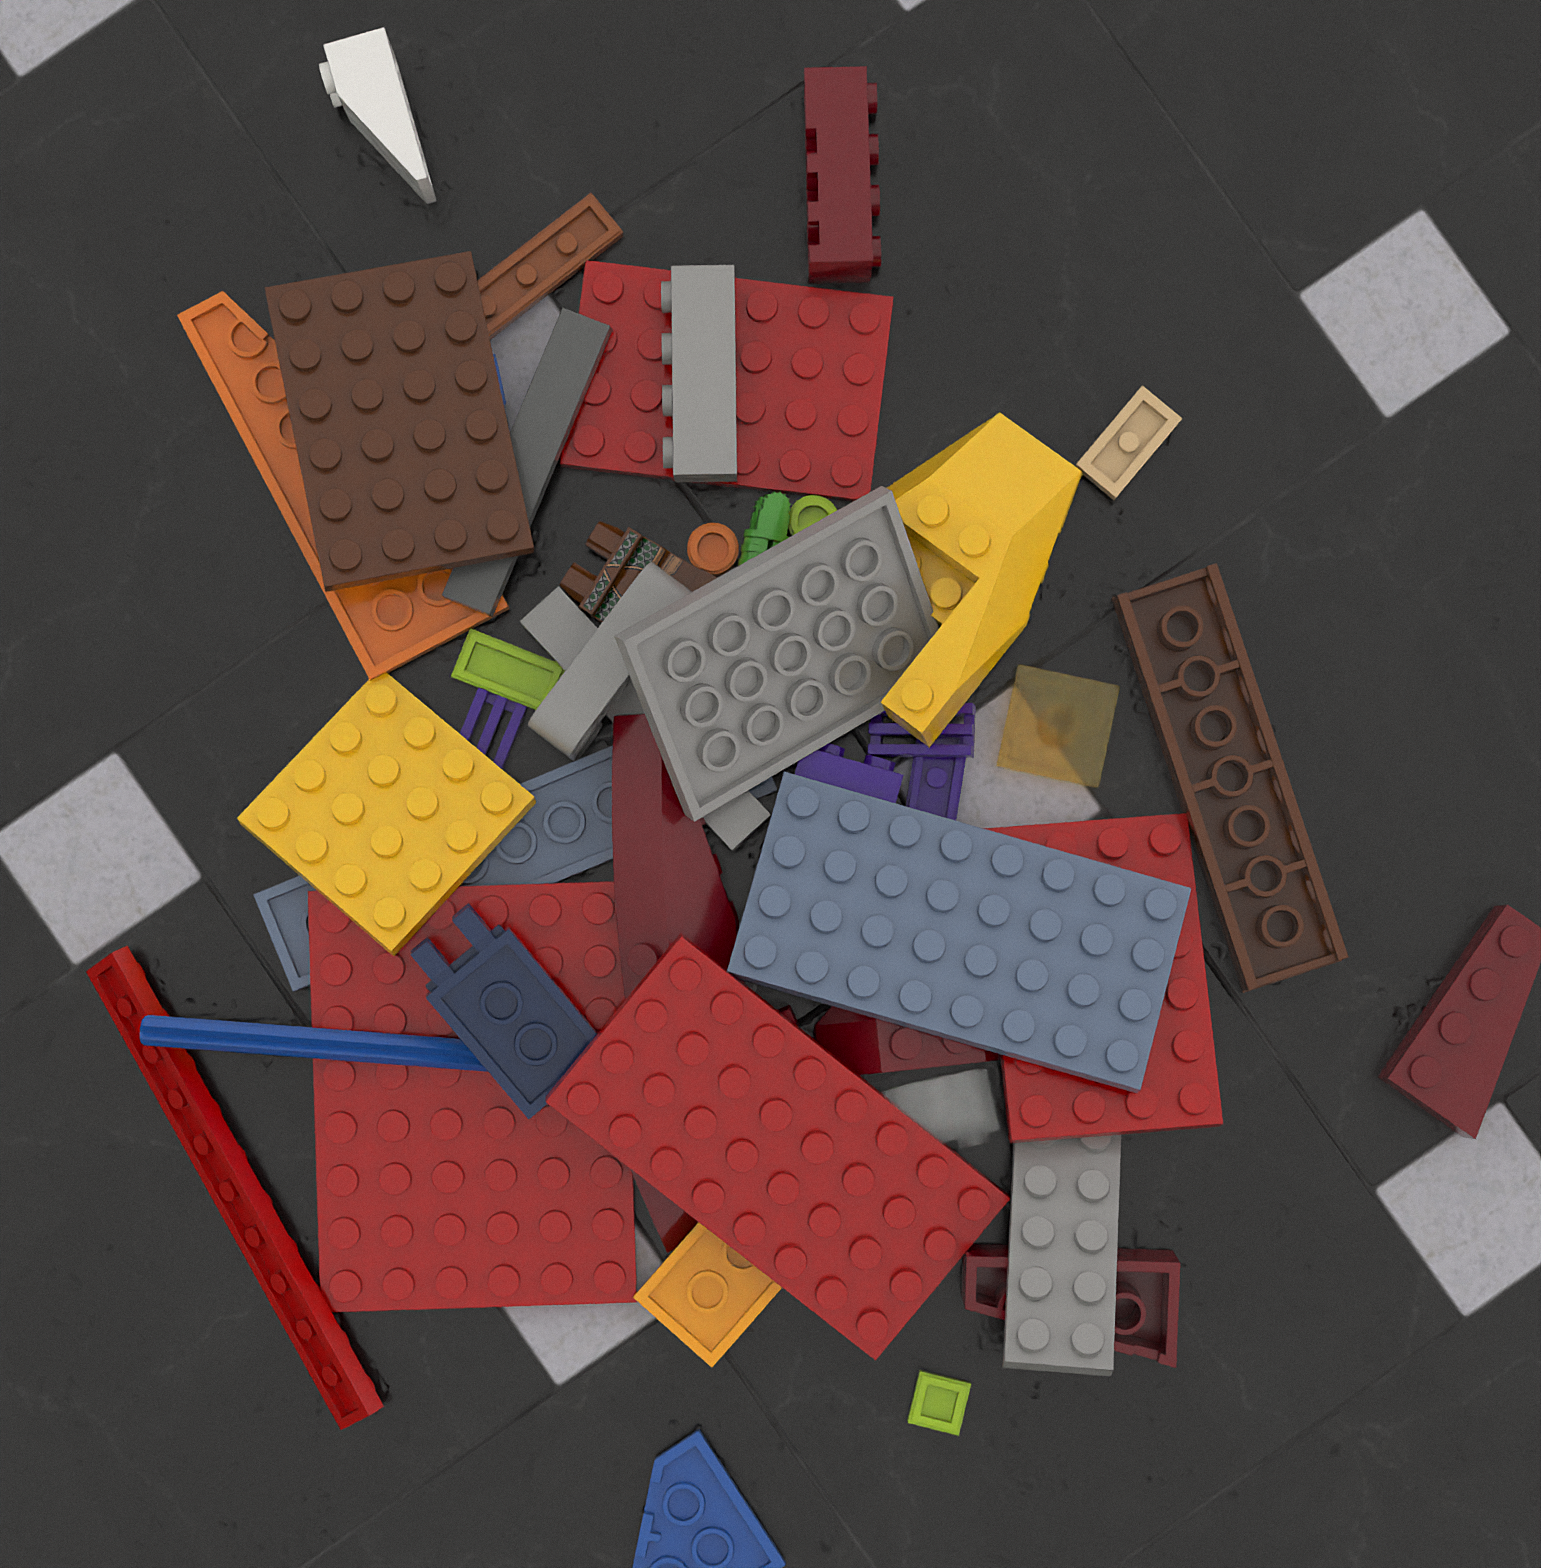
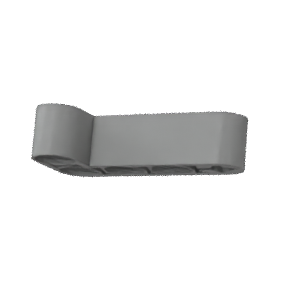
[528,562,692,761]

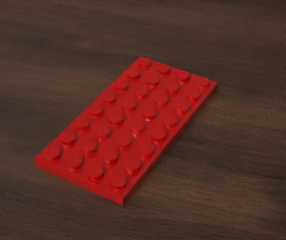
[545,933,1010,1361]

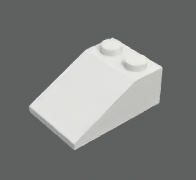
[319,27,437,204]

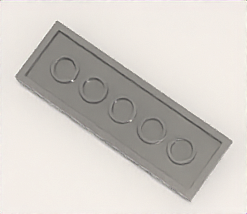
[1003,1135,1121,1376]

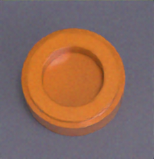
[687,523,739,576]

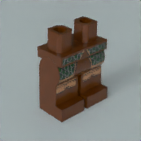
[559,521,717,624]

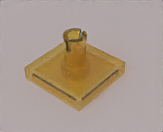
[995,664,1120,789]

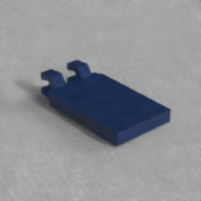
[410,903,598,1119]

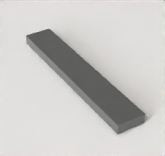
[442,307,613,617]

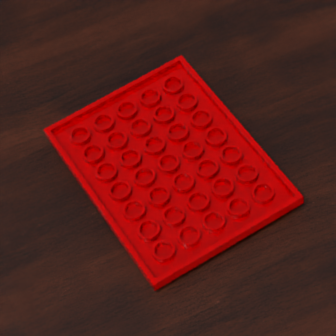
[308,881,637,1312]

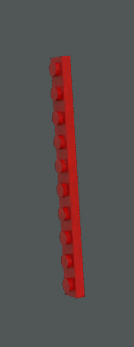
[86,945,384,1430]

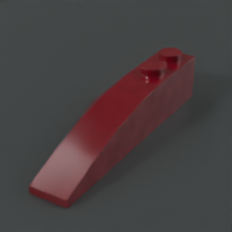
[612,713,745,1000]

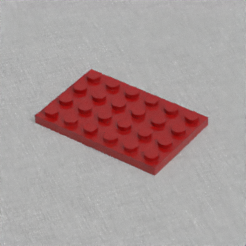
[560,260,894,502]
[983,813,1223,1143]

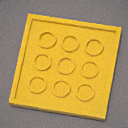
[237,672,536,956]

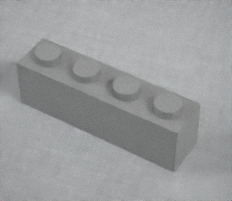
[661,265,737,482]

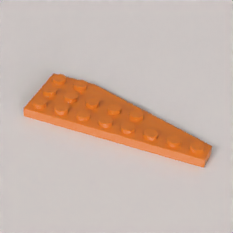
[177,291,510,681]

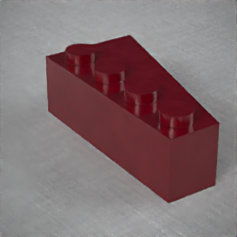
[804,66,881,284]

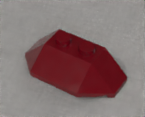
[814,1006,1001,1075]

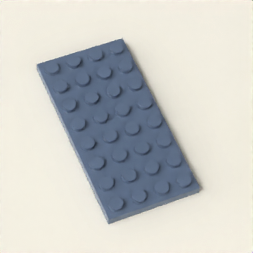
[727,772,1191,1093]

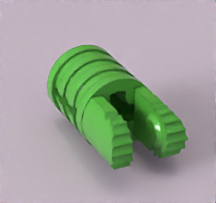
[738,491,791,566]

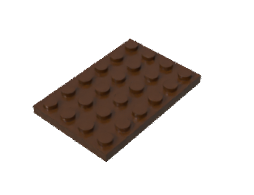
[264,251,534,592]

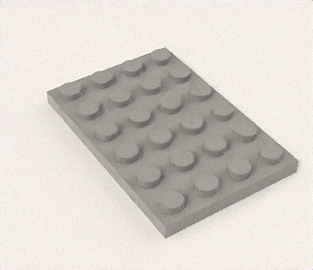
[614,486,939,822]

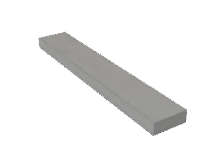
[520,586,771,852]

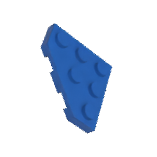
[632,1429,786,1568]

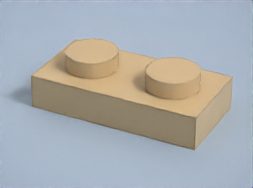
[1075,385,1182,500]

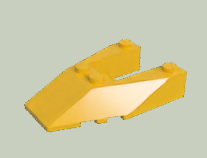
[881,412,1082,748]

